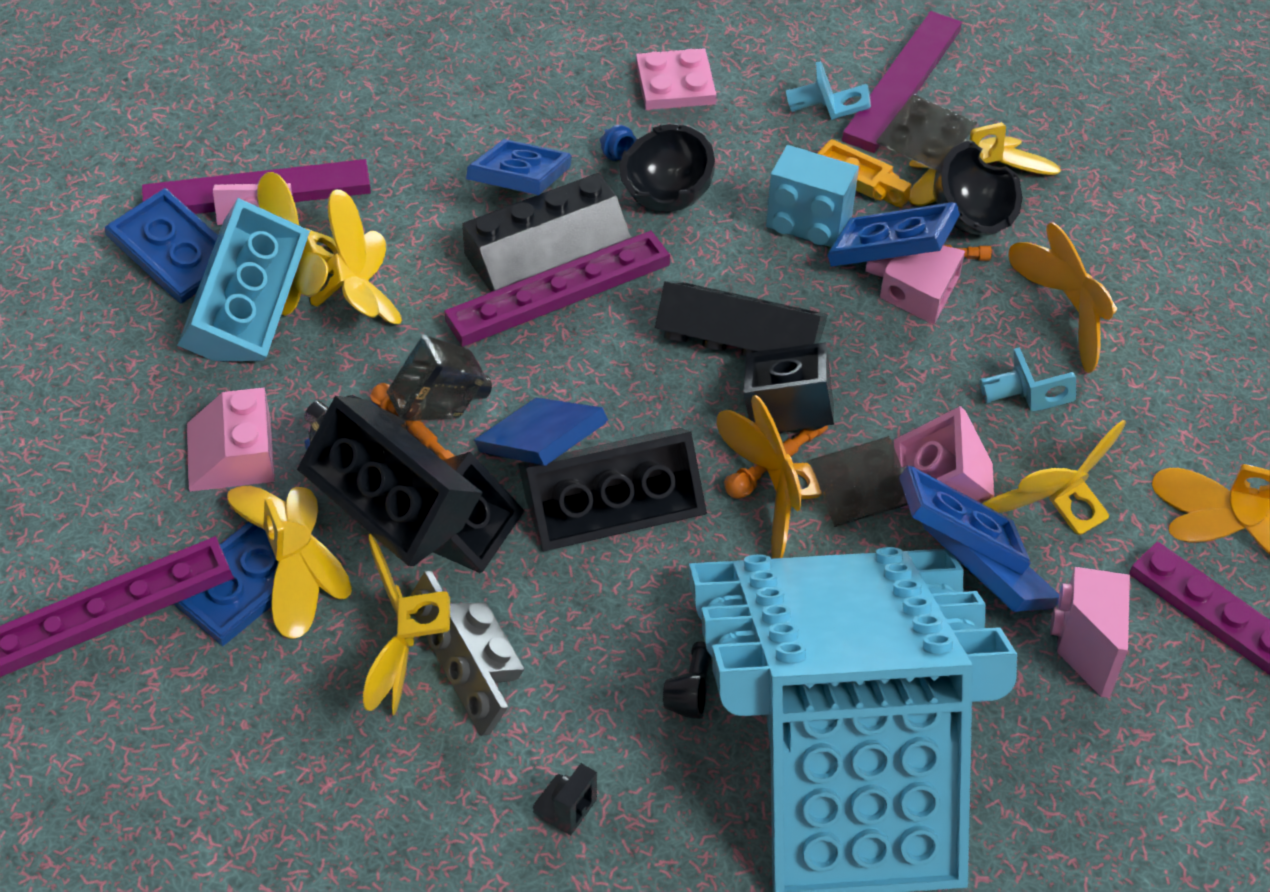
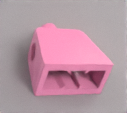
[866,246,965,325]

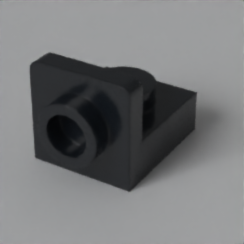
[533,763,597,836]

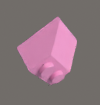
[187,388,275,492]
[1050,567,1130,698]

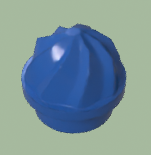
[600,125,637,161]

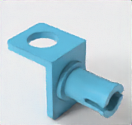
[786,61,871,120]
[979,347,1076,411]

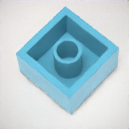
[766,145,859,247]

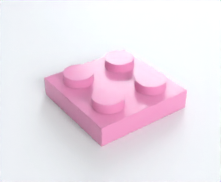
[636,48,717,110]

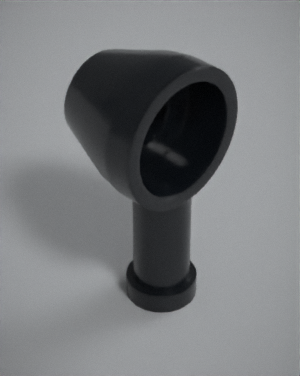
[663,641,712,719]

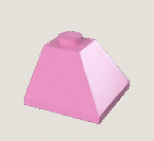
[894,406,995,508]

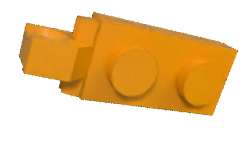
[817,139,912,208]

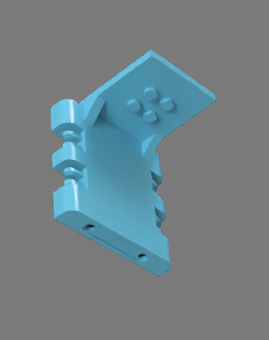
[689,547,1017,892]

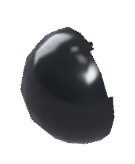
[619,124,715,212]
[933,140,1023,236]

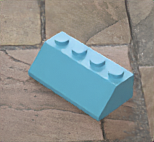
[177,198,310,361]

